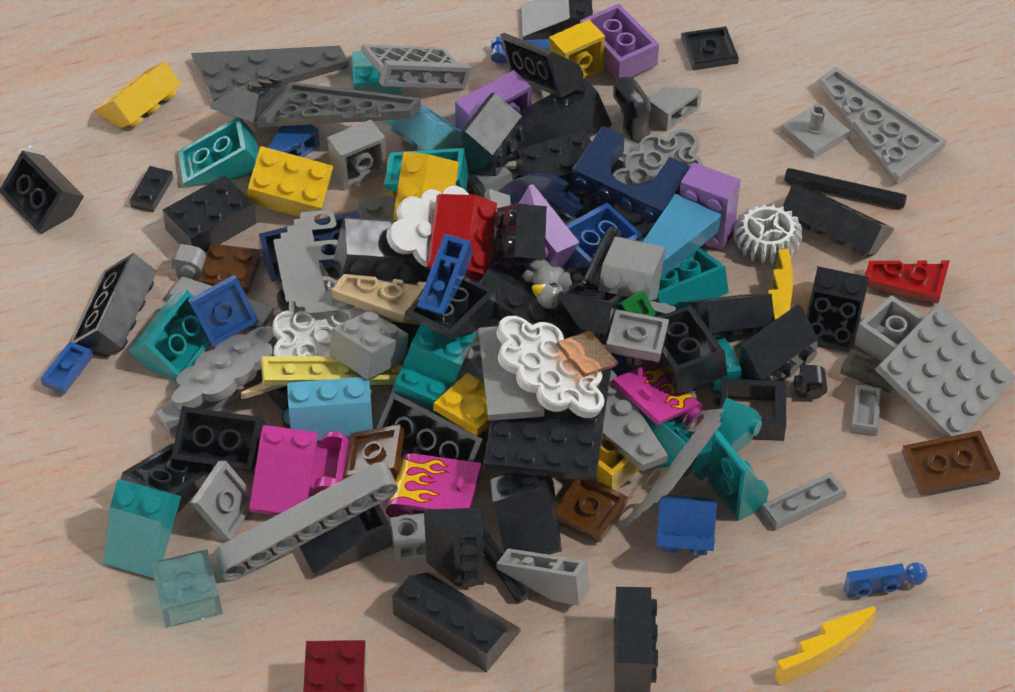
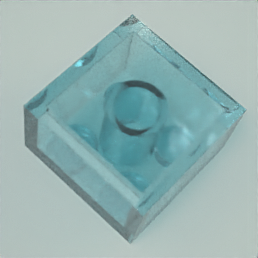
[151,549,223,628]

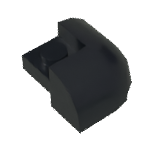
[613,77,652,144]

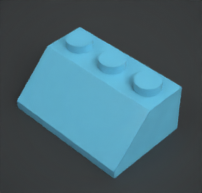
[384,105,463,151]
[287,377,373,443]

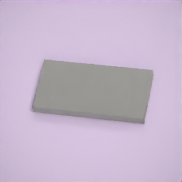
[478,324,544,421]

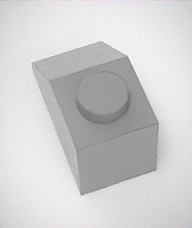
[649,88,702,131]

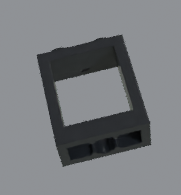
[714,378,787,441]

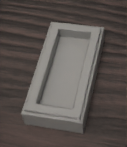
[850,384,882,436]

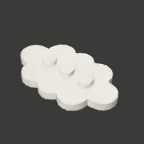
[386,186,469,267]
[272,276,367,356]
[496,316,604,418]

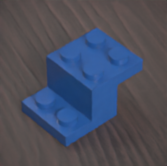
[656,494,717,555]

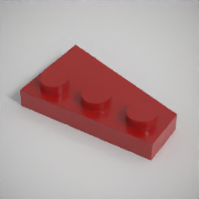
[865,260,950,304]

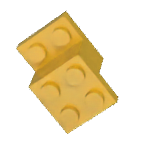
[433,373,491,436]

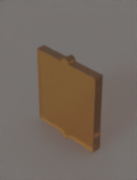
[556,331,618,377]

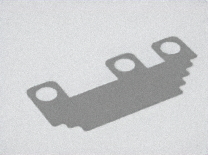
[273,210,355,313]
[614,408,724,526]

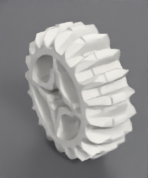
[734,203,802,265]

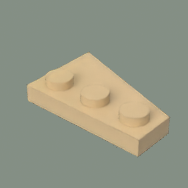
[332,274,426,323]

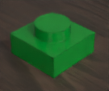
[619,291,656,316]

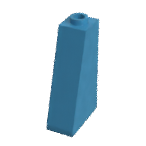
[643,194,721,277]

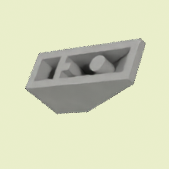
[496,548,590,605]

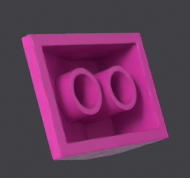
[249,425,318,515]

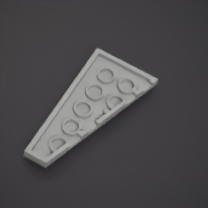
[819,67,947,184]
[587,338,668,472]

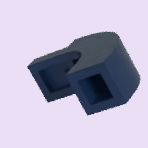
[498,173,584,218]

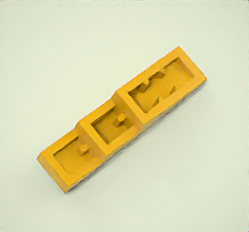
[768,249,793,321]
[775,606,877,685]

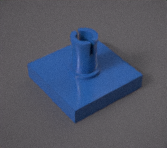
[188,275,258,346]

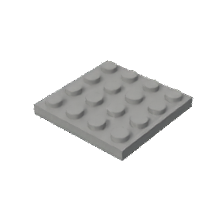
[875,302,1015,437]

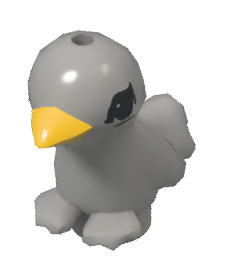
[523,259,572,309]

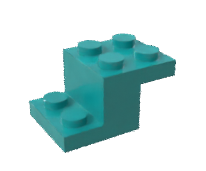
[392,324,476,408]

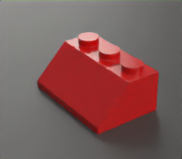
[427,194,497,281]

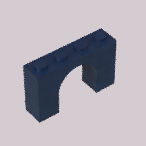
[573,126,691,223]

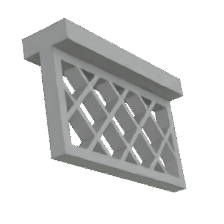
[360,44,472,89]

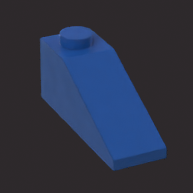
[269,124,320,157]
[417,234,473,316]

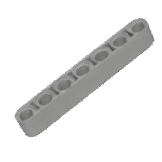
[214,462,398,581]

